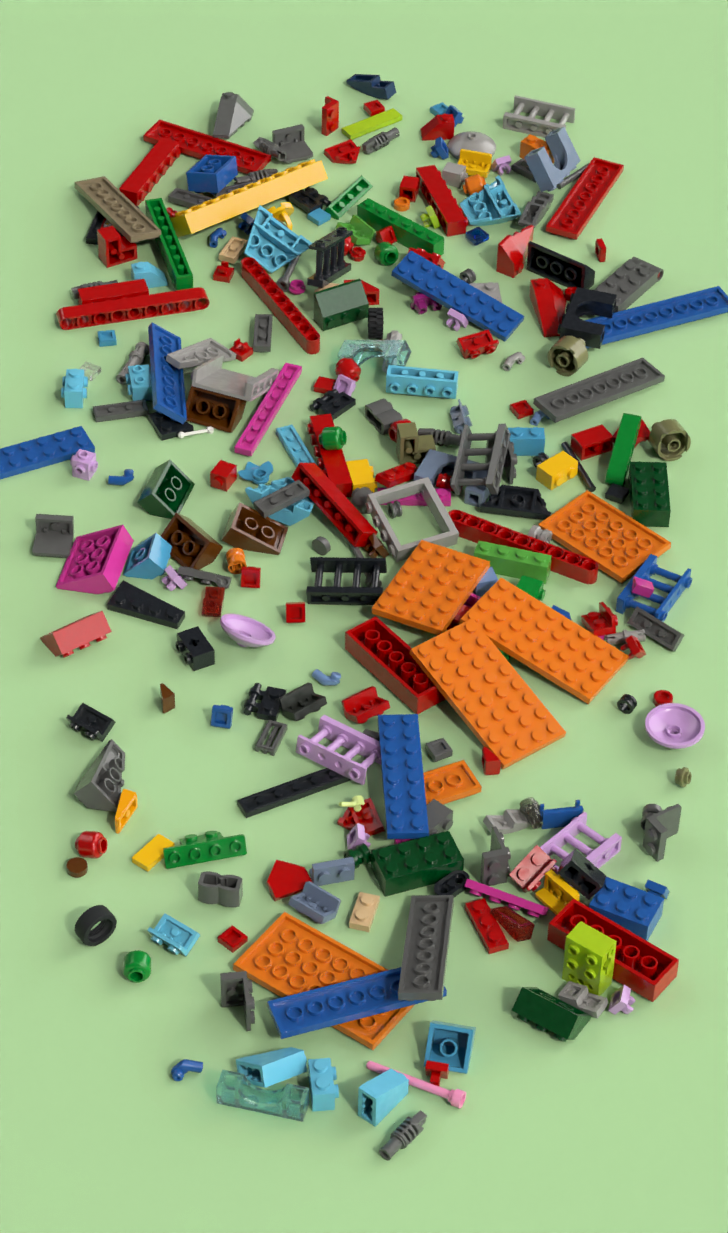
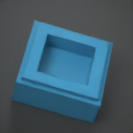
[430,102,448,116]
[307,208,331,226]
[97,330,117,347]

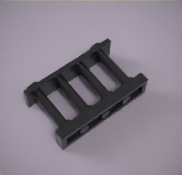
[307,227,353,288]
[306,557,387,605]

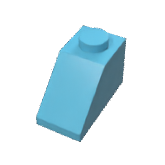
[131,262,168,288]

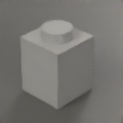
[442,162,468,188]

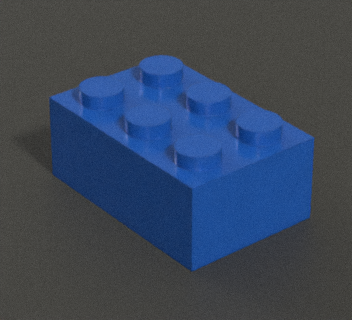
[186,154,238,194]
[589,877,664,941]

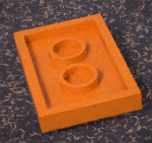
[423,760,482,805]

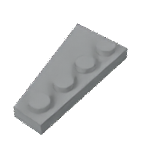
[165,338,237,369]

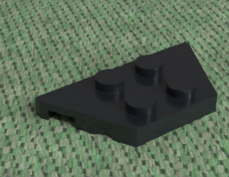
[480,485,551,520]

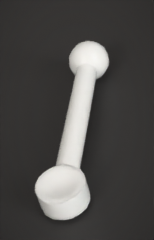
[178,426,214,439]

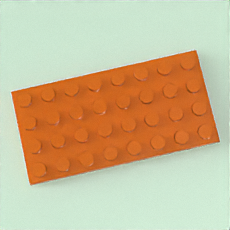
[459,577,629,704]
[409,618,566,770]
[233,912,414,1050]

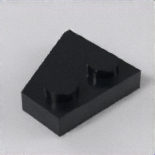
[148,412,194,441]

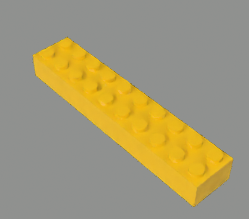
[170,159,328,237]

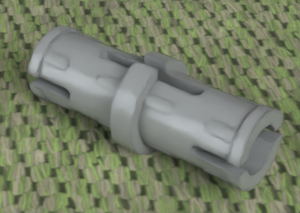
[606,629,646,645]

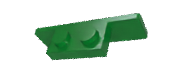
[163,831,247,869]

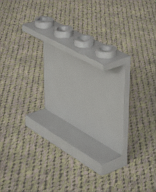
[191,354,279,402]

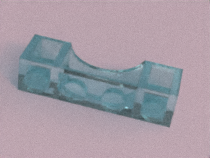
[337,340,411,367]
[216,1069,309,1122]

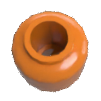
[462,174,486,196]

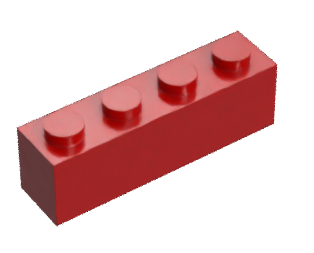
[78,279,149,305]

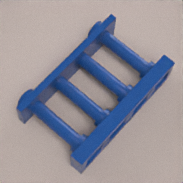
[616,554,692,622]

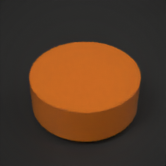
[394,197,410,212]

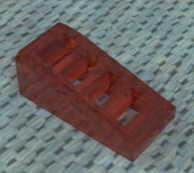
[490,906,535,942]

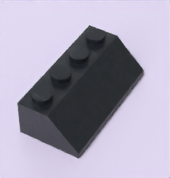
[526,241,595,289]

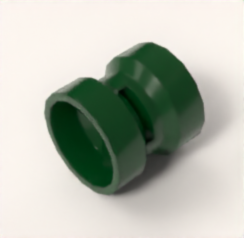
[344,843,371,869]

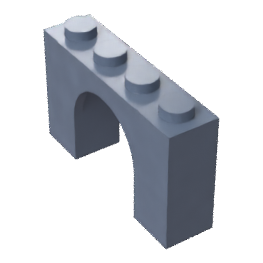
[524,127,581,192]
[414,449,490,508]

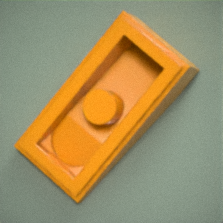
[115,789,138,834]

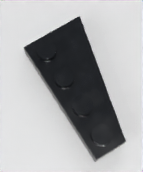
[107,580,185,629]

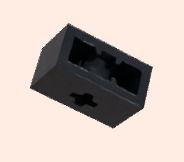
[175,626,215,671]
[558,849,606,900]

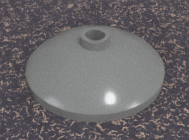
[448,131,496,160]

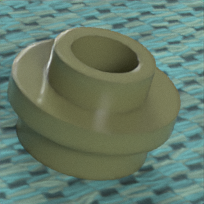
[675,767,692,787]

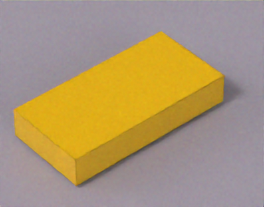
[132,834,175,872]

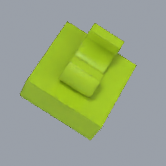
[420,205,441,229]

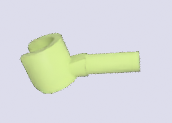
[339,795,365,812]

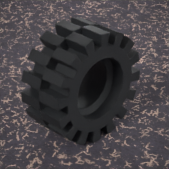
[368,308,384,339]

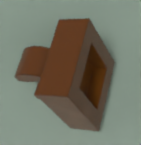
[365,533,389,558]

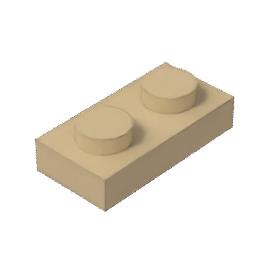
[219,236,248,264]
[349,892,380,932]

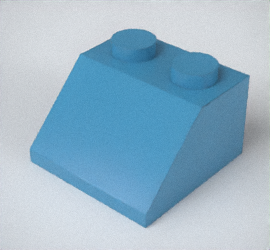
[508,427,545,456]
[123,533,172,580]
[424,1020,476,1074]

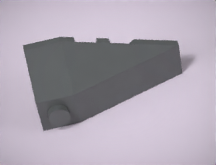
[213,92,254,139]
[74,739,125,812]

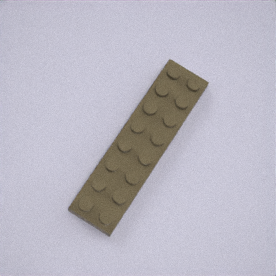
[75,176,161,243]

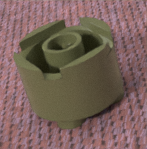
[547,336,588,376]
[649,419,691,461]

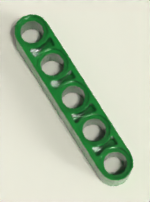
[605,413,641,487]

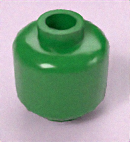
[374,242,399,266]
[319,426,347,451]
[123,950,151,983]

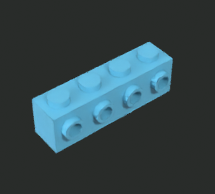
[386,365,459,399]

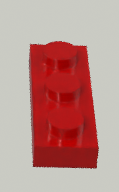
[375,462,418,488]
[465,898,509,954]

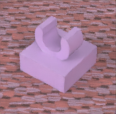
[491,155,512,176]
[446,308,469,331]
[334,374,356,396]
[162,565,188,591]
[346,823,371,849]
[608,985,635,1015]

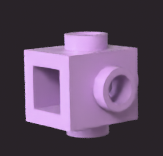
[70,449,98,481]

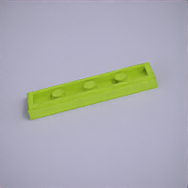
[342,108,402,140]

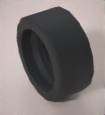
[74,905,117,946]

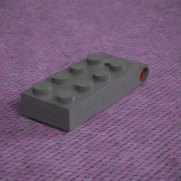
[594,257,664,313]

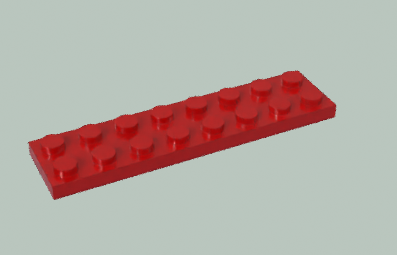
[143,119,271,174]
[546,157,624,240]

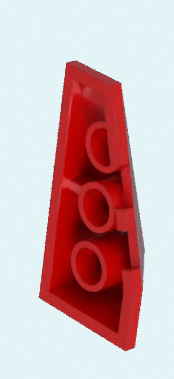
[496,225,534,278]
[529,278,566,338]

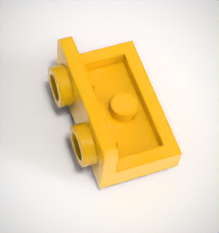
[457,149,492,178]
[535,869,580,915]

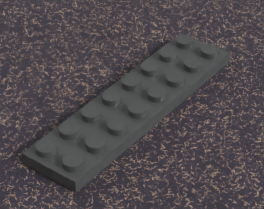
[533,358,665,423]
[398,895,454,1001]

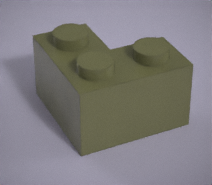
[396,422,436,465]

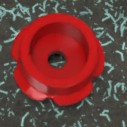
[349,247,366,262]

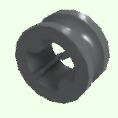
[459,268,476,284]
[387,500,402,519]

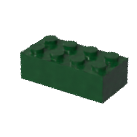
[628,461,671,527]
[371,831,464,897]

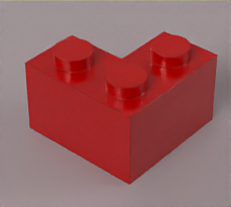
[97,225,137,268]

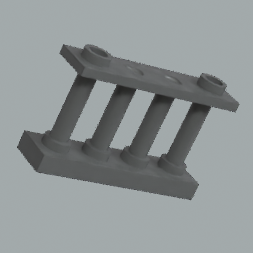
[450,423,511,495]

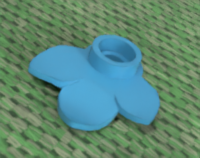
[238,461,273,485]

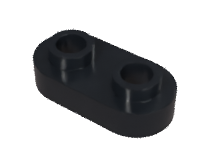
[433,870,470,897]

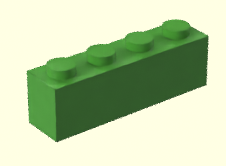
[474,541,552,584]

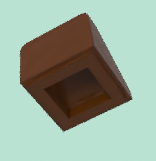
[160,683,175,713]

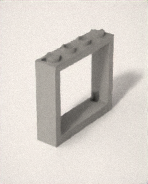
[365,477,459,562]

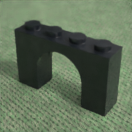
[557,287,617,349]

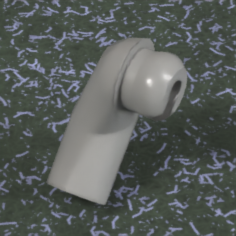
[502,352,525,371]

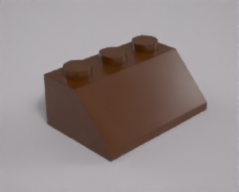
[186,386,247,433]
[161,513,223,570]

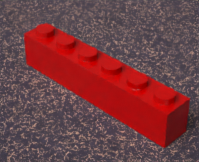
[119,137,181,206]
[416,165,468,237]
[307,414,353,497]
[291,463,378,547]

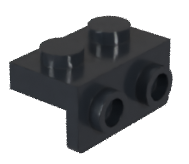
[66,703,116,742]

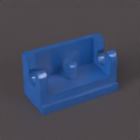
[538,800,584,829]

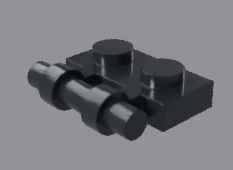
[289,187,331,214]
[309,389,356,420]
[244,683,286,721]

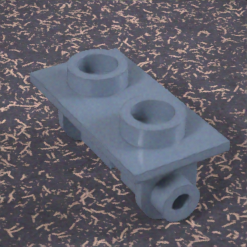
[450,399,472,434]

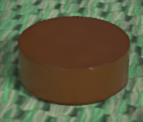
[67,857,88,878]

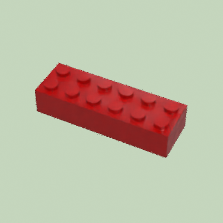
[345,616,446,714]
[547,898,679,1002]

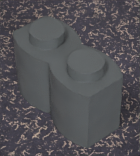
[365,398,403,435]
[198,871,243,907]

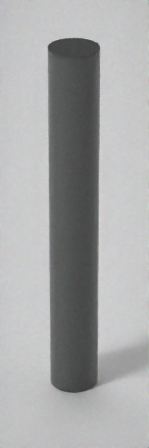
[556,163,589,189]

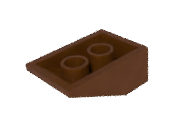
[222,502,288,555]

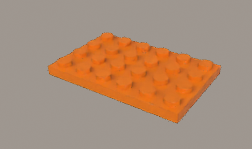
[538,490,671,583]
[372,540,490,635]

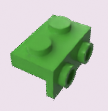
[335,215,375,246]

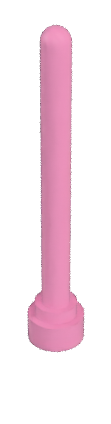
[366,1061,466,1109]

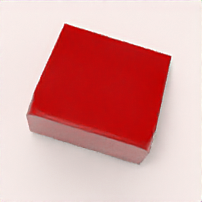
[481,747,501,775]

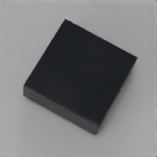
[605,483,629,504]

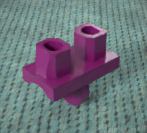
[410,292,442,315]

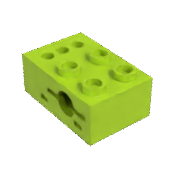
[562,921,617,996]

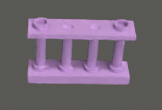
[296,715,381,785]
[540,812,622,887]

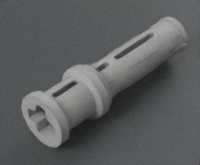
[116,342,150,384]

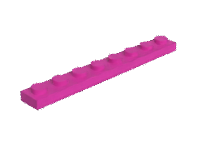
[234,363,302,457]

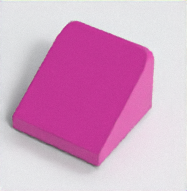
[632,576,654,598]

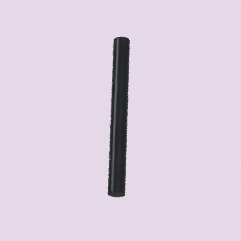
[561,442,596,492]

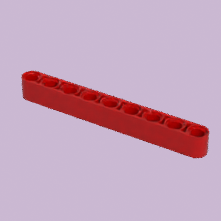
[241,257,320,355]
[56,287,210,330]
[448,510,598,584]

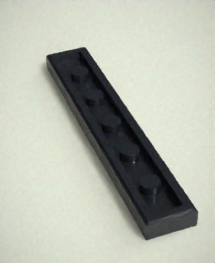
[237,768,351,818]

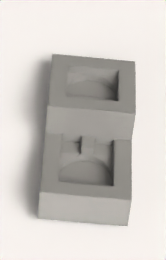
[483,809,531,834]
[558,981,609,1019]

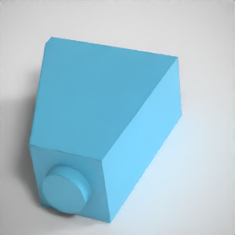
[236,1047,307,1088]
[358,1069,409,1127]

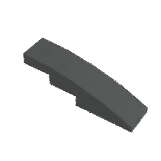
[518,191,554,228]

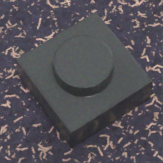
[425,738,453,762]

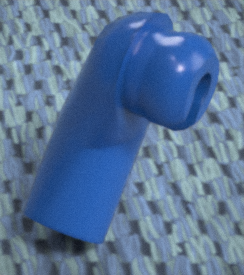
[209,228,227,248]
[108,469,134,485]
[171,1059,203,1081]

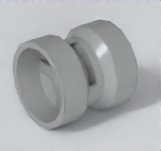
[528,525,552,543]

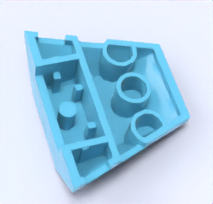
[459,175,521,226]
[244,205,312,274]
[245,477,315,526]

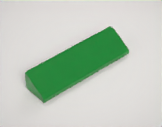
[325,175,373,220]

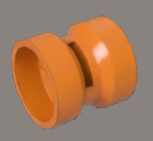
[226,548,247,574]

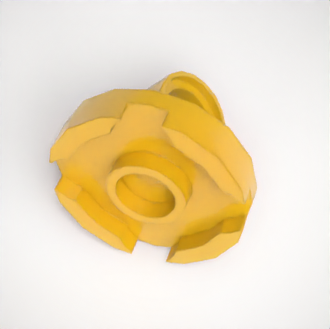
[268,202,294,231]

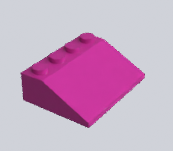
[56,525,134,594]

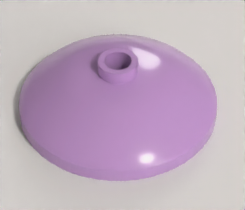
[220,614,276,647]
[645,703,705,749]

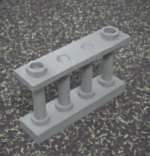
[503,95,576,138]

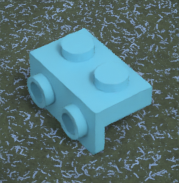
[147,913,200,956]

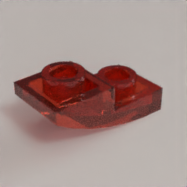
[202,586,225,617]

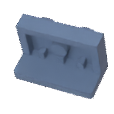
[309,857,355,886]
[288,881,341,924]

